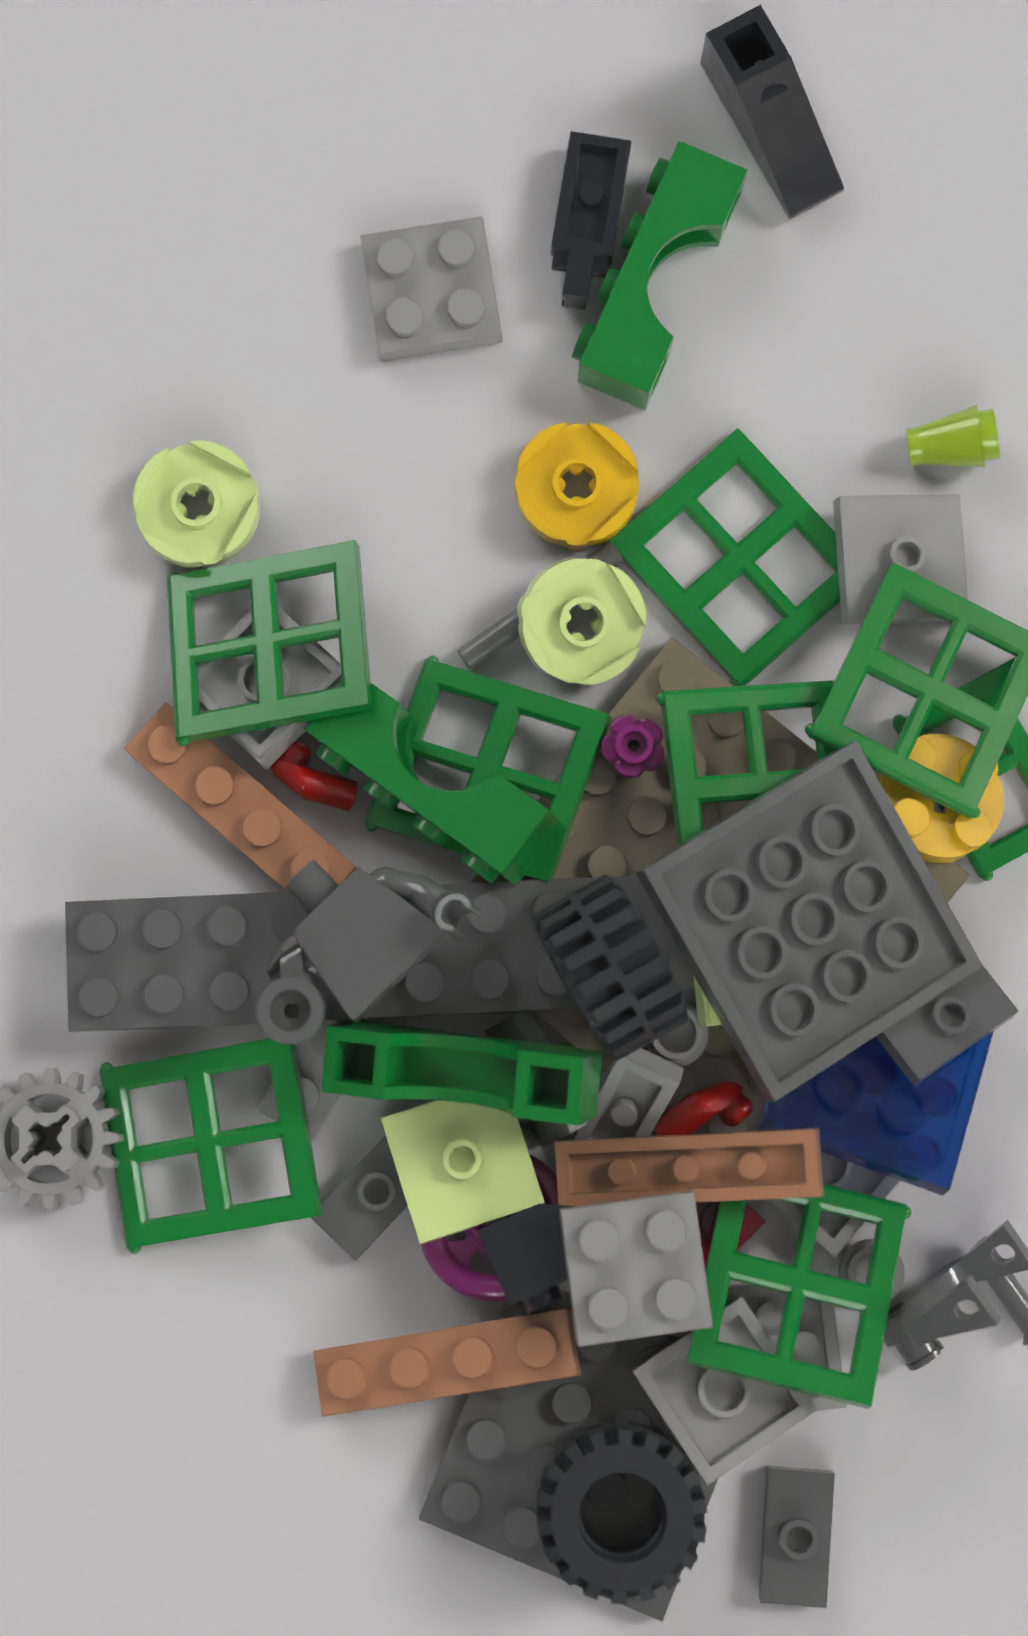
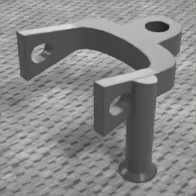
[883,1220,1028,1371]

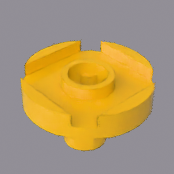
[514,422,640,551]
[877,734,1004,864]

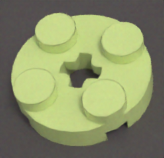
[133,440,260,568]
[517,558,646,685]

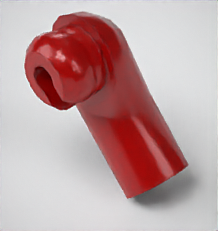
[271,742,358,811]
[654,1080,753,1136]

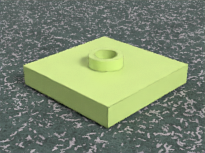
[381,1100,545,1245]

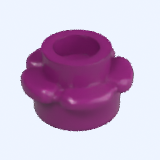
[601,715,665,778]

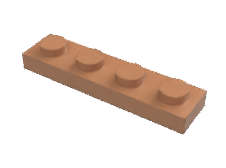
[124,702,357,892]
[555,1128,824,1206]
[313,1309,581,1417]

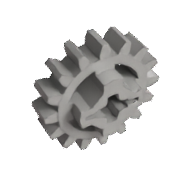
[0,1068,124,1210]

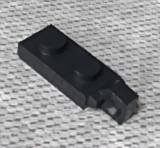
[551,131,632,310]

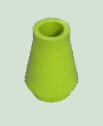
[906,405,1000,467]

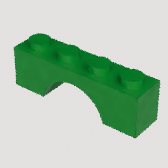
[572,141,748,411]
[304,679,562,886]
[321,1020,602,1126]

